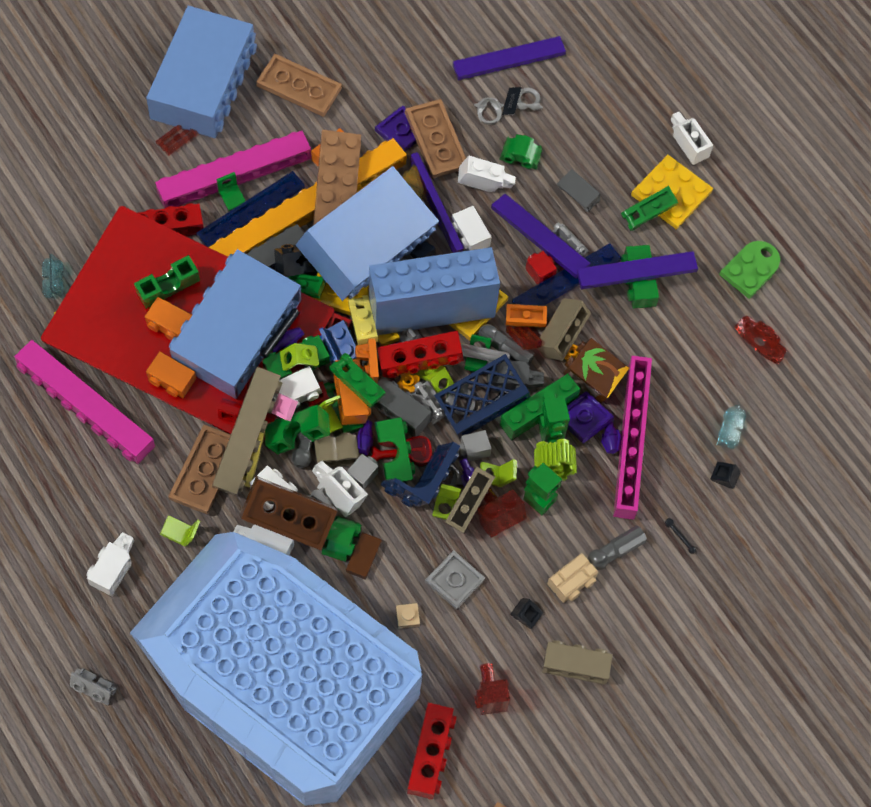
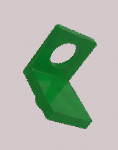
[216,172,246,212]
[464,334,492,372]

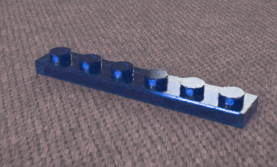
[196,171,305,247]
[512,243,621,306]

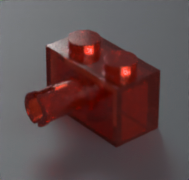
[477,487,527,538]
[474,663,510,715]

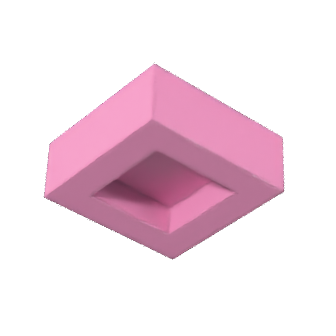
[271,394,298,421]

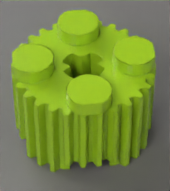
[534,439,577,481]

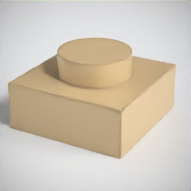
[396,603,420,629]

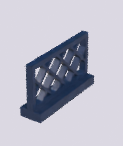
[434,354,531,439]

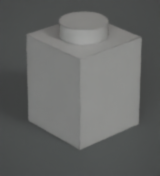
[458,430,491,462]
[347,454,378,490]

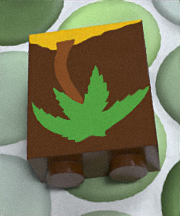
[563,338,629,404]

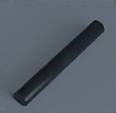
[261,308,300,358]

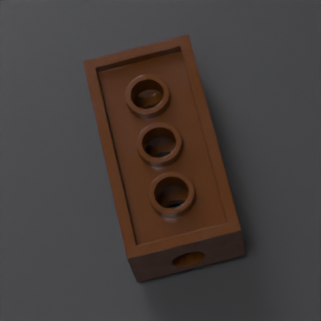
[240,476,337,550]

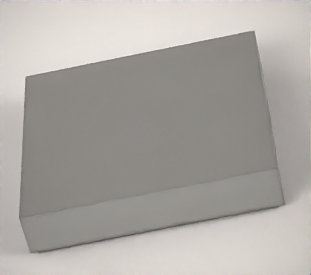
[425,550,485,610]

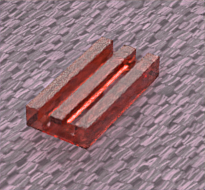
[156,125,198,156]
[506,325,542,350]

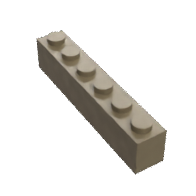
[211,367,282,496]

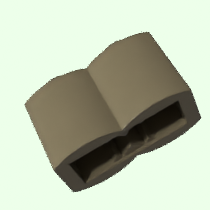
[314,433,359,468]

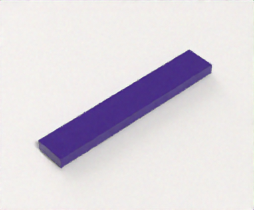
[452,36,566,80]
[410,152,463,253]
[491,194,590,278]
[577,251,698,290]

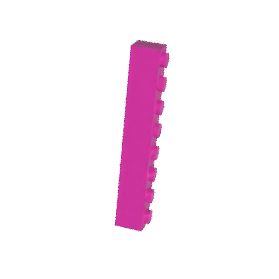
[155,131,311,209]
[14,340,155,464]
[613,356,652,520]

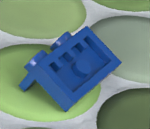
[319,320,357,363]

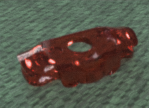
[734,316,786,364]

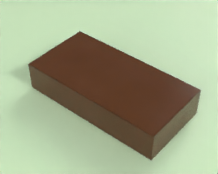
[346,532,382,580]

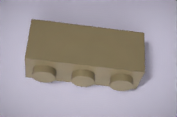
[536,298,591,360]
[445,467,495,533]
[542,640,613,685]

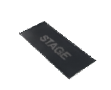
[502,87,522,115]

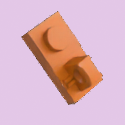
[506,304,547,328]
[355,339,379,383]

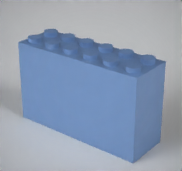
[146,6,257,138]
[296,166,439,301]
[369,247,500,335]
[169,249,301,399]

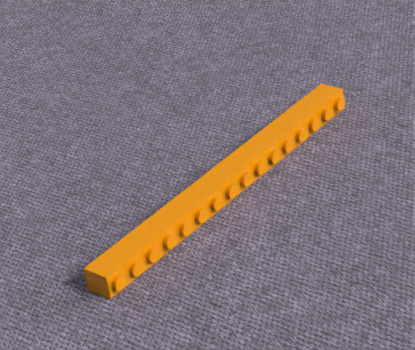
[209,138,407,256]

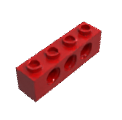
[137,203,205,236]
[377,330,464,378]
[407,702,457,800]

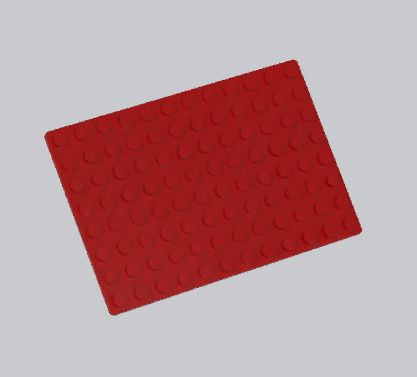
[41,206,334,441]

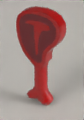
[370,436,432,466]

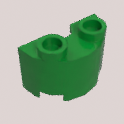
[499,134,542,170]
[322,515,362,562]

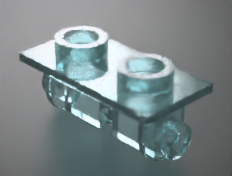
[42,254,64,298]
[717,404,746,449]

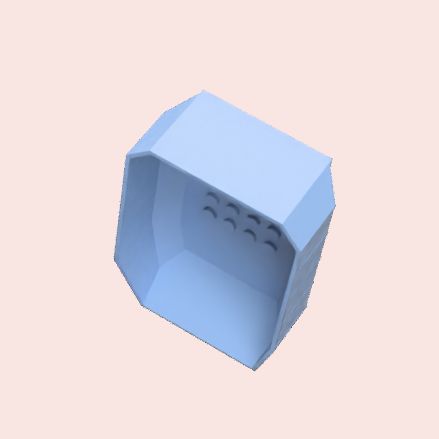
[130,532,422,806]

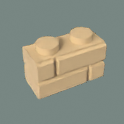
[547,553,598,603]

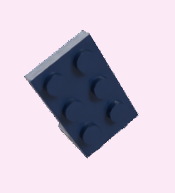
[381,442,460,507]

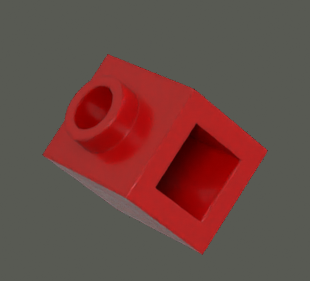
[525,251,557,287]

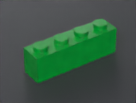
[499,374,580,441]

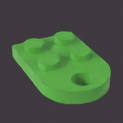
[719,241,780,299]

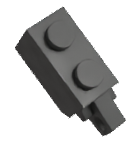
[486,360,544,393]

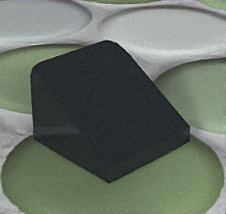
[409,241,436,259]
[710,461,740,489]
[510,598,544,629]

